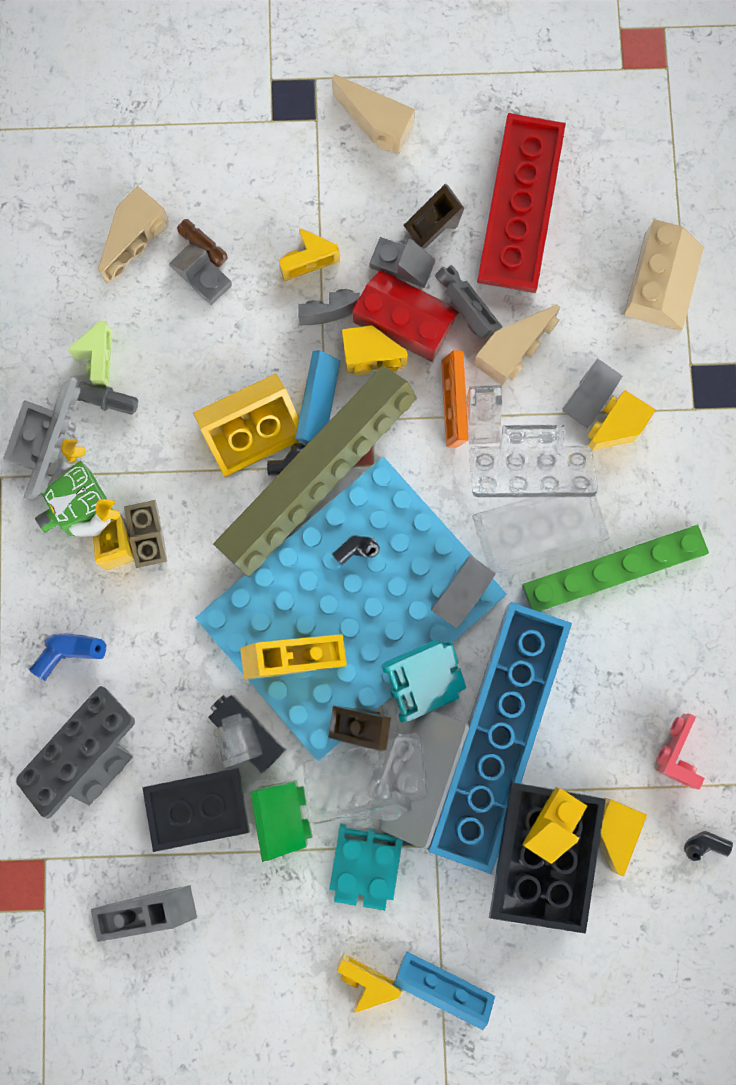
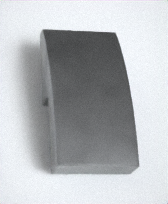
[298,289,360,326]
[562,358,623,429]
[431,555,496,629]

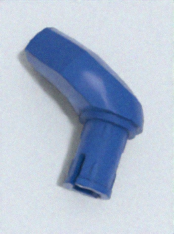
[28,633,106,681]

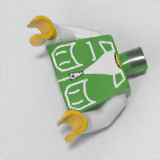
[35,439,120,537]

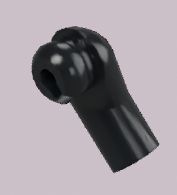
[267,443,305,476]
[332,535,380,566]

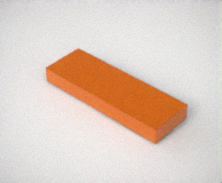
[441,350,469,448]

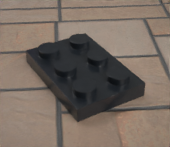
[142,768,250,852]

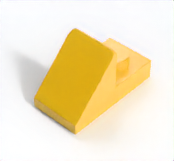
[278,228,340,282]
[522,787,587,864]
[337,954,402,1013]

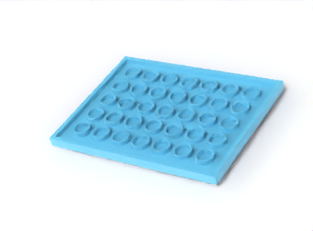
[195,456,507,761]

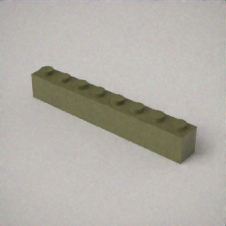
[213,365,417,577]

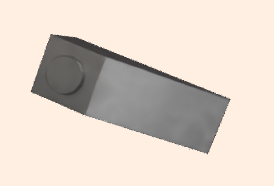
[91,885,197,942]

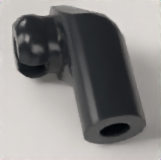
[684,831,733,861]

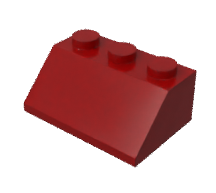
[353,270,459,362]

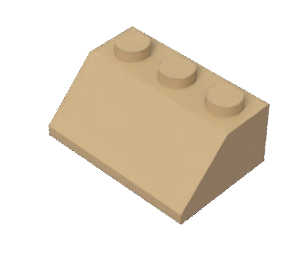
[624,219,704,331]

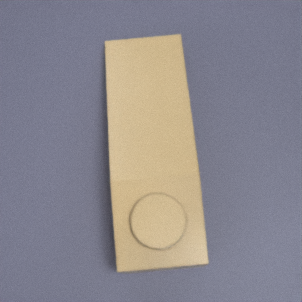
[332,74,415,154]

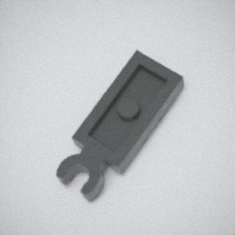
[435,265,503,339]

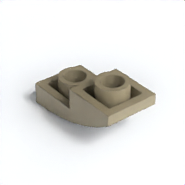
[124,500,167,568]

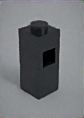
[208,695,287,774]

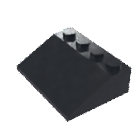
[489,782,606,934]

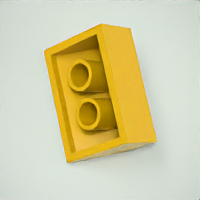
[193,373,299,477]

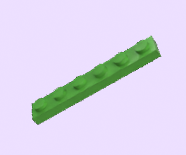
[522,525,709,612]

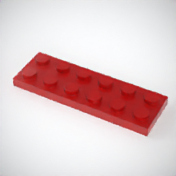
[477,113,566,293]

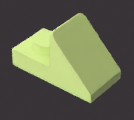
[68,321,112,388]

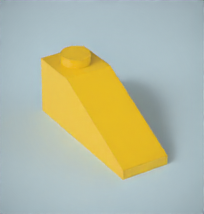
[240,634,347,680]

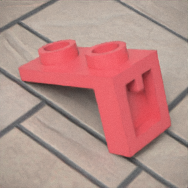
[656,713,705,790]

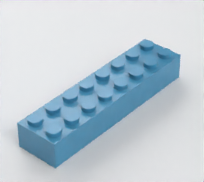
[427,602,572,874]

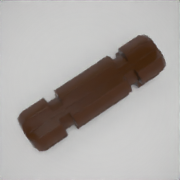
[177,219,228,267]

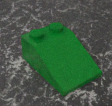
[250,780,313,862]

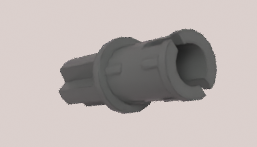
[77,382,139,415]

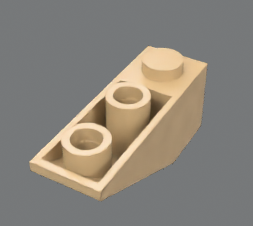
[98,186,169,284]
[474,304,560,386]

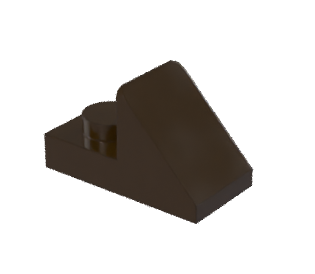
[403,184,465,249]
[328,706,391,751]

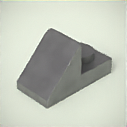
[369,237,435,288]
[169,244,232,305]

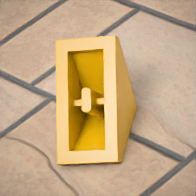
[93,515,134,570]

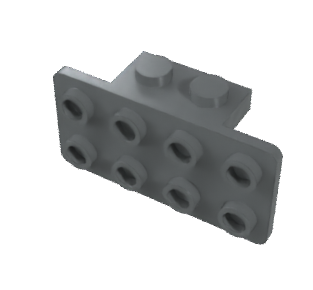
[16,686,135,819]

